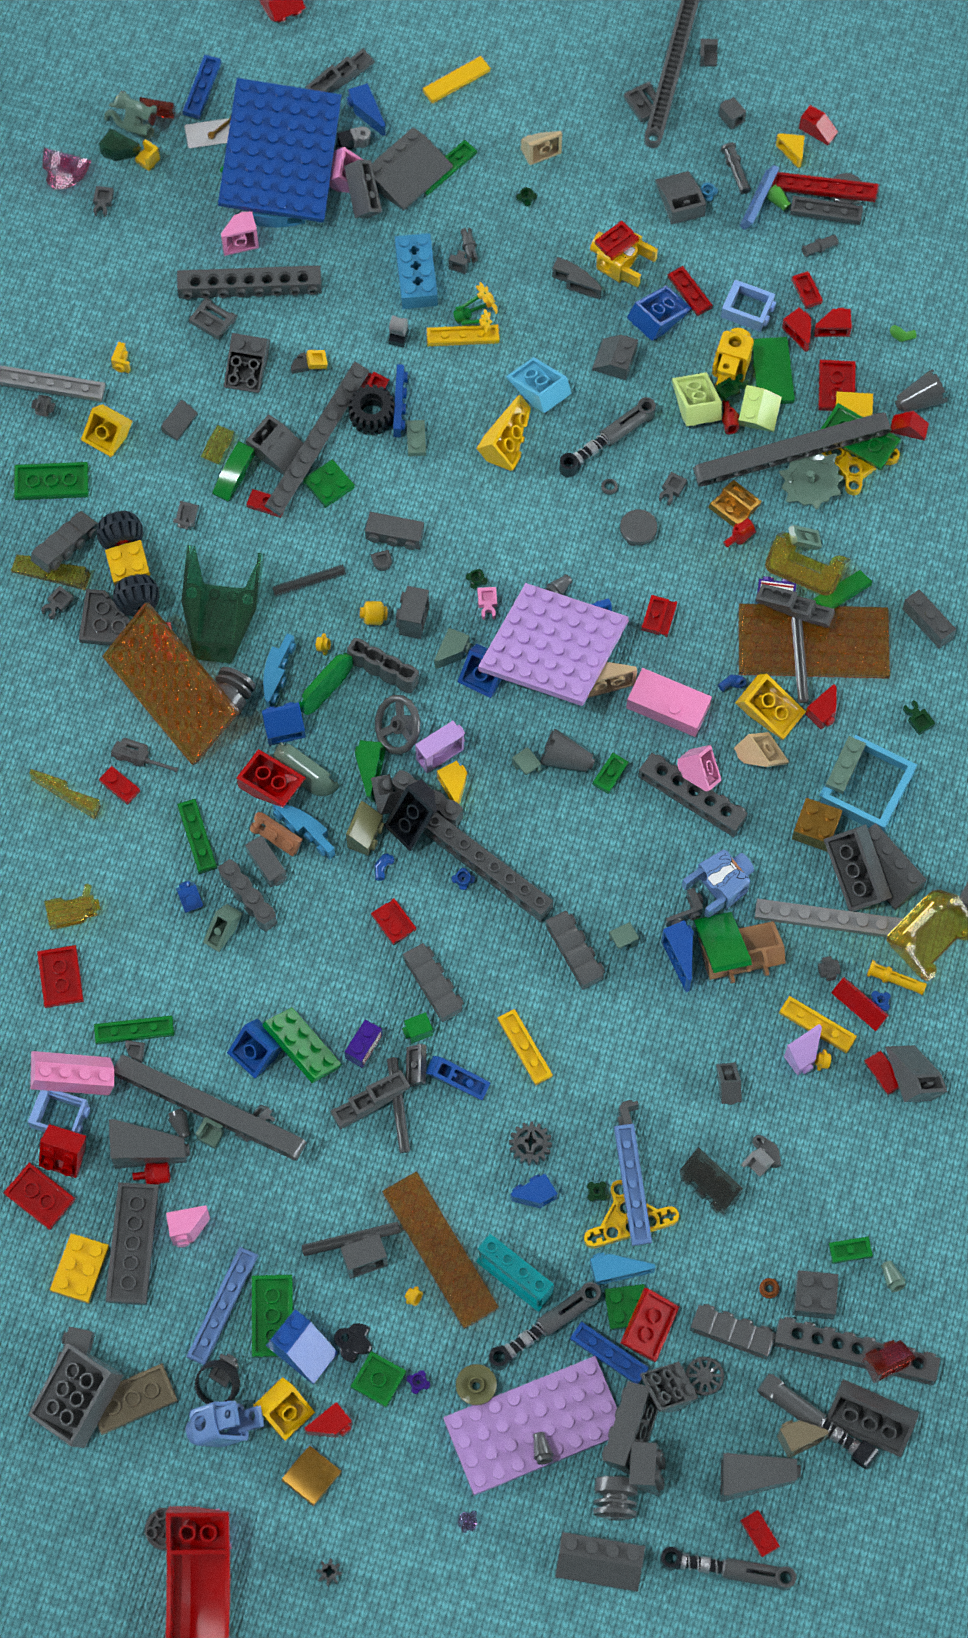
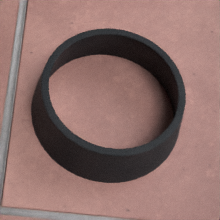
[195,1360,240,1404]

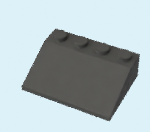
[372,127,453,211]
[28,1342,124,1448]

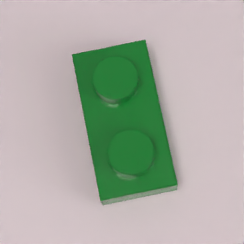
[592,753,629,794]
[828,1236,873,1264]

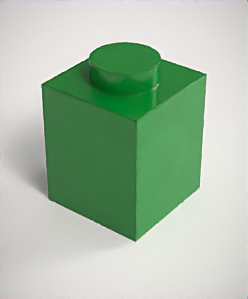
[402,1012,433,1044]

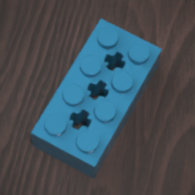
[395,233,438,309]

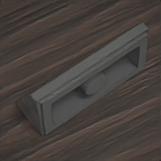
[161,399,198,441]

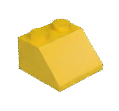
[81,404,133,457]
[253,1377,315,1441]

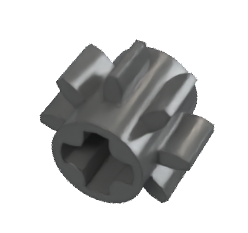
[31,395,55,416]
[818,956,841,981]
[316,1559,343,1587]

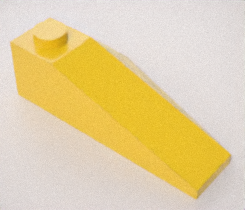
[476,395,531,471]

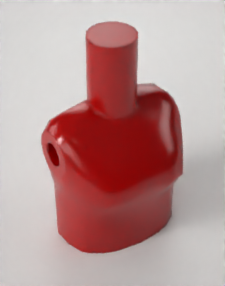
[722,400,740,435]
[723,518,756,548]
[132,1162,170,1185]

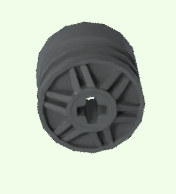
[206,667,256,716]
[593,1476,638,1521]

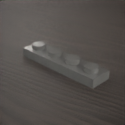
[790,196,863,225]

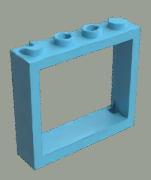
[819,735,917,832]

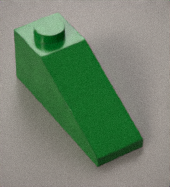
[355,740,386,802]

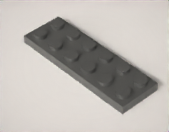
[105,1182,159,1305]

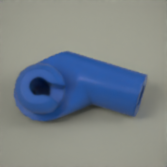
[375,853,394,881]

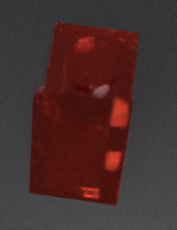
[139,97,175,127]

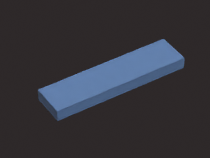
[740,165,779,230]

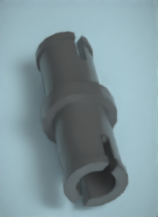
[460,228,478,263]
[802,234,838,257]

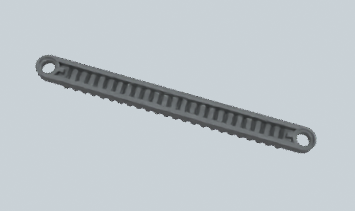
[644,0,699,148]

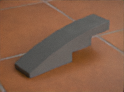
[306,48,375,93]
[755,584,835,628]
[331,1070,410,1129]

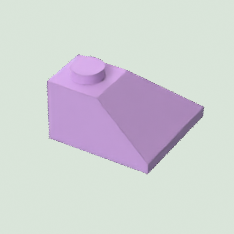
[784,1024,822,1075]

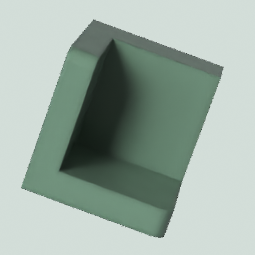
[512,747,541,775]
[609,922,639,949]
[196,1117,225,1149]

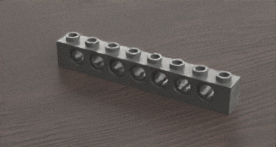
[177,265,322,299]
[423,812,554,922]
[773,1317,941,1386]

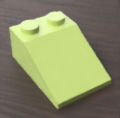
[672,372,722,426]

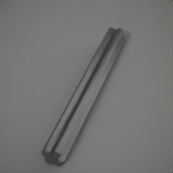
[791,617,809,703]
[387,1057,410,1153]
[302,1222,400,1256]

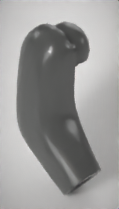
[752,1135,781,1168]

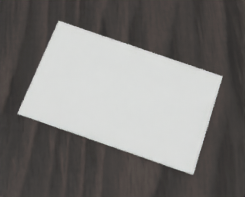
[185,118,230,148]

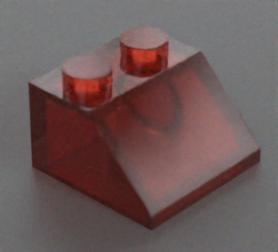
[862,1340,915,1384]

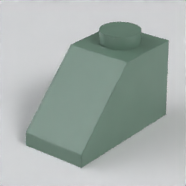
[434,628,472,668]
[203,904,243,952]

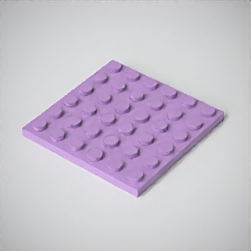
[478,583,629,706]

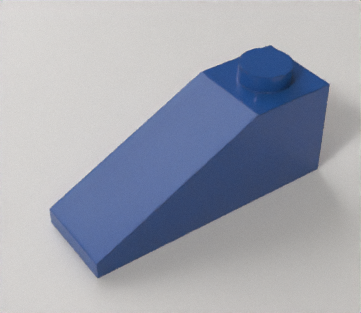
[346,83,386,136]
[426,1056,491,1100]

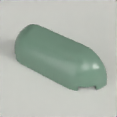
[274,742,340,796]

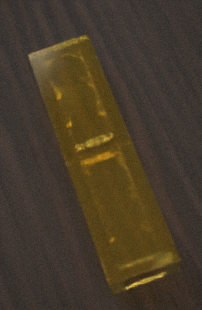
[11,554,91,590]
[29,769,101,820]

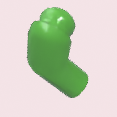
[890,325,917,342]

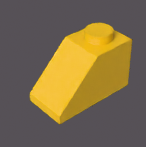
[437,761,468,805]

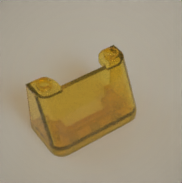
[765,531,852,596]
[886,889,968,982]

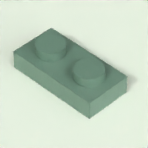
[406,420,426,456]
[788,525,822,550]

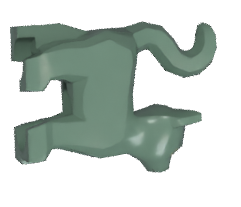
[104,90,157,139]

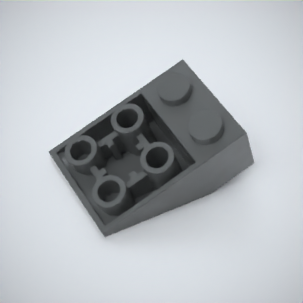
[655,171,706,225]
[224,333,271,393]
[246,414,303,475]
[885,1045,948,1102]
[640,1362,698,1413]
[629,1442,666,1496]

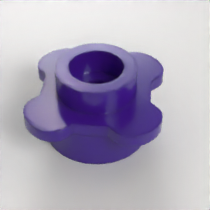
[407,1370,430,1394]

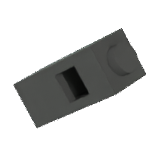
[245,835,287,888]

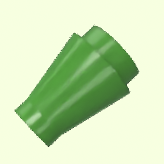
[766,185,791,211]

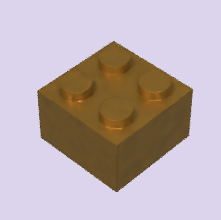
[792,798,842,852]

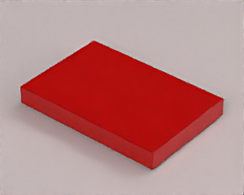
[818,360,856,411]
[37,945,84,1008]
[3,1162,76,1231]
[620,1288,680,1362]

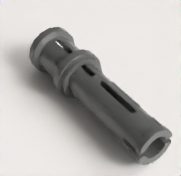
[721,142,751,194]

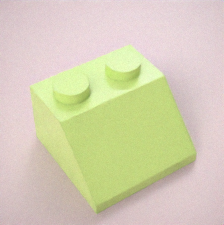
[738,385,782,433]

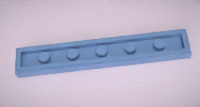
[614,1124,652,1246]
[186,1247,258,1365]

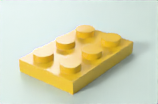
[50,1233,110,1304]

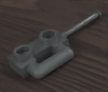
[111,738,178,772]

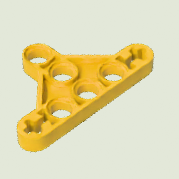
[822,448,900,495]
[584,1180,679,1249]

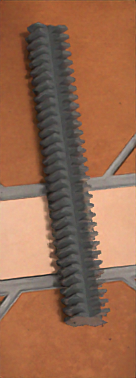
[272,564,346,596]

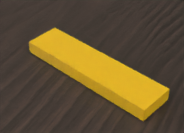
[423,56,490,104]
[427,325,499,347]
[779,996,857,1054]
[497,1009,553,1086]

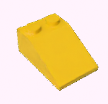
[735,673,806,740]

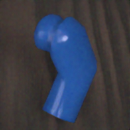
[718,674,747,692]

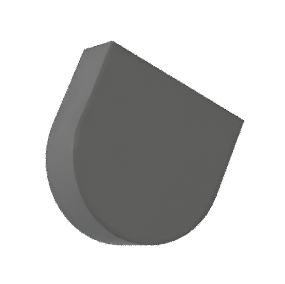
[371,550,392,571]

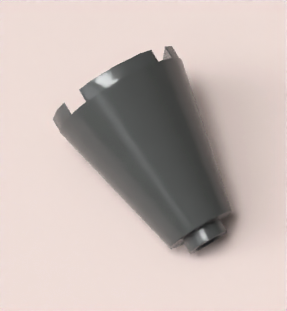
[894,369,948,413]
[540,729,595,772]

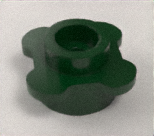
[516,187,537,206]
[466,569,487,589]
[587,1181,607,1202]

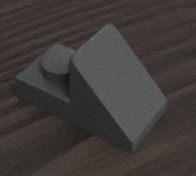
[371,774,403,815]

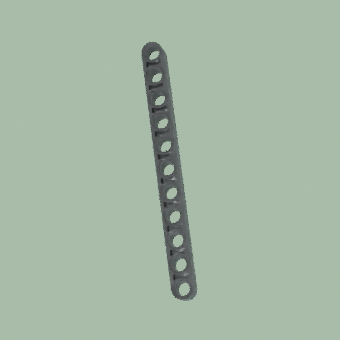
[693,412,891,486]
[114,1055,307,1161]

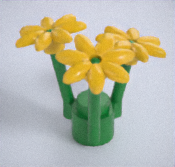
[453,282,498,333]

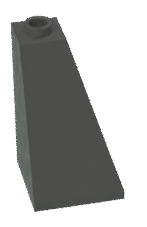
[109,1119,190,1169]
[720,1453,801,1502]

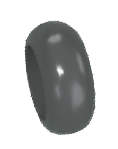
[601,479,618,495]

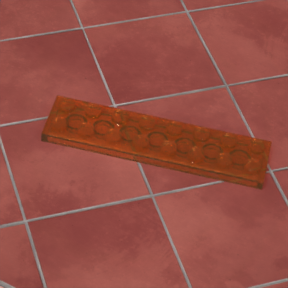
[382,1171,499,1329]

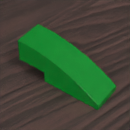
[212,441,255,502]

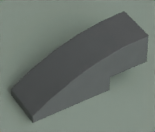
[552,256,602,300]

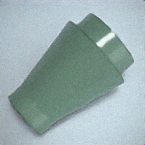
[881,1260,906,1292]

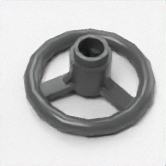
[375,694,420,755]

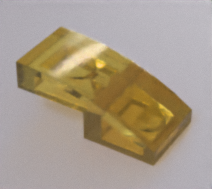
[201,425,235,465]

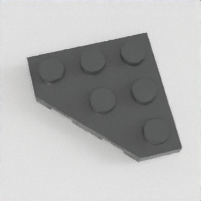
[79,589,138,647]

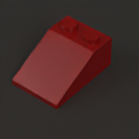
[236,749,306,808]

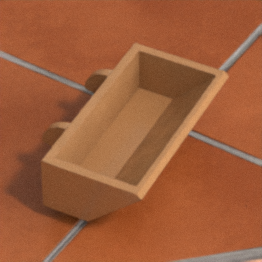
[698,921,786,984]

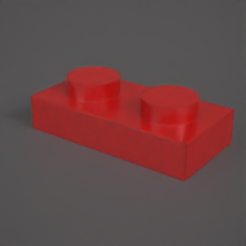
[792,271,823,309]
[99,766,140,805]
[740,1510,780,1558]

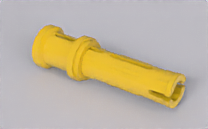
[866,960,927,995]

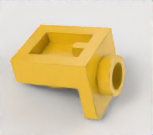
[111,341,130,373]

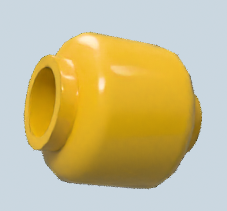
[359,601,387,626]

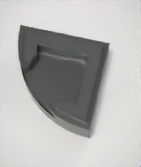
[291,352,309,374]
[125,1040,146,1063]

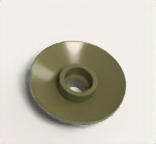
[456,1364,497,1405]

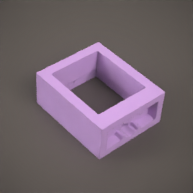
[415,721,465,773]

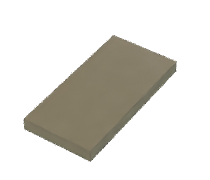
[97,1363,178,1435]

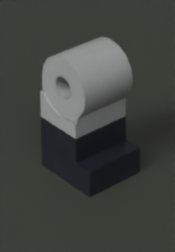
[337,127,370,150]
[388,315,409,348]

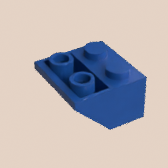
[262,702,306,746]

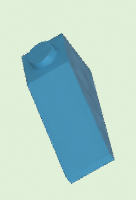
[590,1253,655,1286]

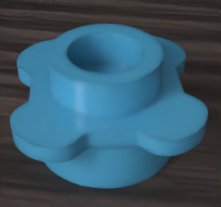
[701,183,718,202]

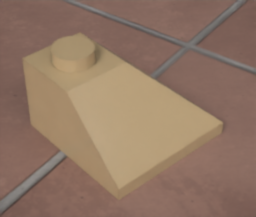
[521,131,562,166]
[734,732,789,767]

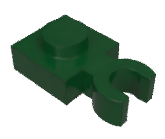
[715,374,749,402]
[903,700,935,735]

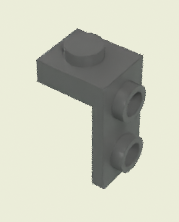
[665,888,703,927]

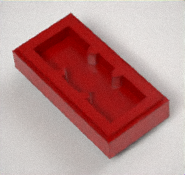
[246,489,285,518]

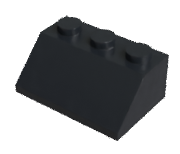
[384,779,436,851]

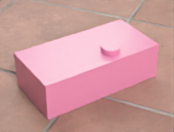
[626,668,712,737]

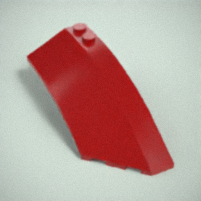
[165,1506,230,1638]

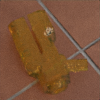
[44,884,101,930]

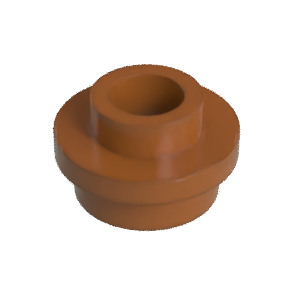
[759,1278,780,1299]

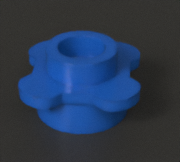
[452,868,475,890]
[871,991,891,1011]

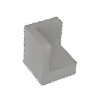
[741,1148,775,1177]

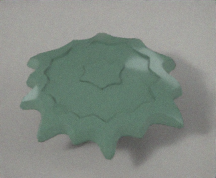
[779,453,844,509]

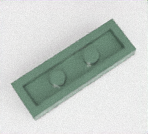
[825,736,866,794]

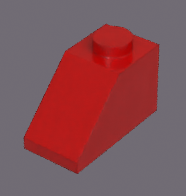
[799,105,838,146]
[782,307,811,352]
[814,308,852,337]
[805,684,836,730]
[304,1402,353,1438]

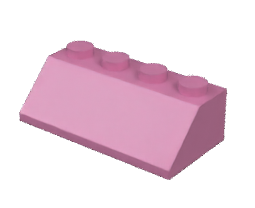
[30,1051,114,1095]

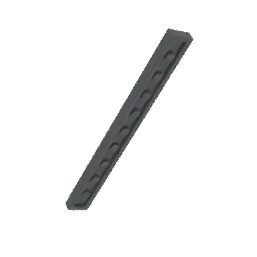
[265,361,370,516]

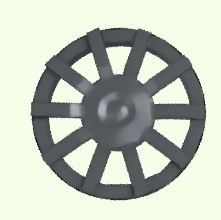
[686,1357,724,1396]

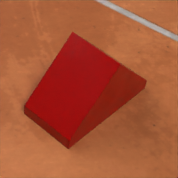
[890,410,929,441]

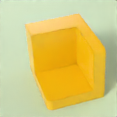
[135,139,160,171]

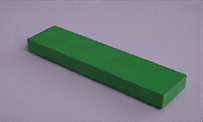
[424,140,477,196]
[812,570,872,609]
[177,799,217,874]
[94,1015,174,1045]

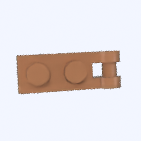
[250,812,303,857]

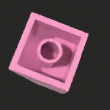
[329,147,364,193]
[221,211,259,256]
[677,745,722,791]
[166,1205,210,1247]

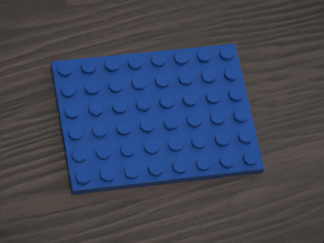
[218,78,342,223]

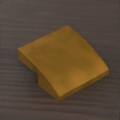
[708,480,762,527]
[281,1445,342,1506]

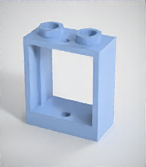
[721,280,777,332]
[28,1090,90,1134]

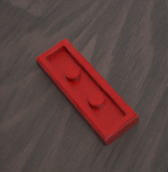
[668,266,713,317]
[831,977,889,1031]

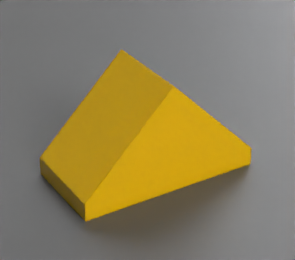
[776,133,805,168]

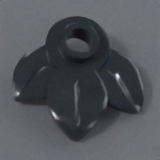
[334,1323,372,1363]

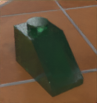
[99,128,141,161]

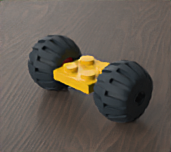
[97,511,160,616]

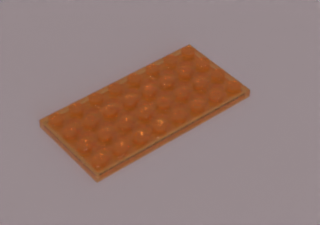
[102,603,240,765]
[738,603,890,679]

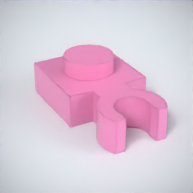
[477,587,497,620]

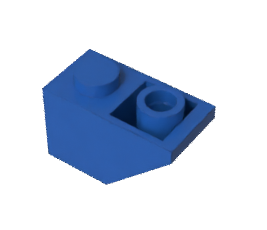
[510,1174,557,1208]

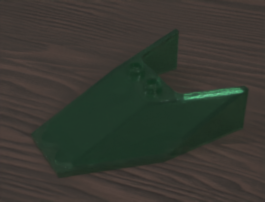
[182,545,265,664]

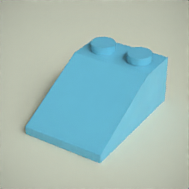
[506,357,572,413]

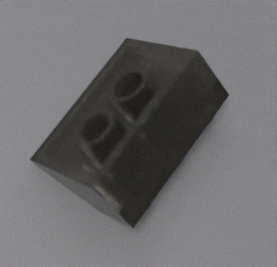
[680,1147,743,1215]

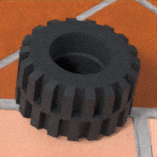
[349,384,394,435]

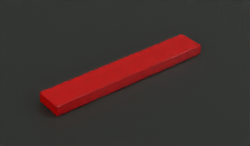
[771,172,879,202]

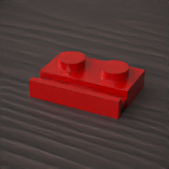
[595,220,639,261]
[641,595,678,637]
[371,898,416,946]

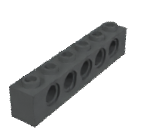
[638,753,748,838]

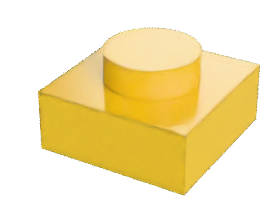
[306,350,328,369]

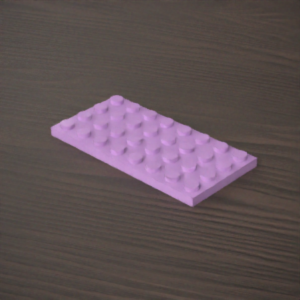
[443,1356,617,1496]

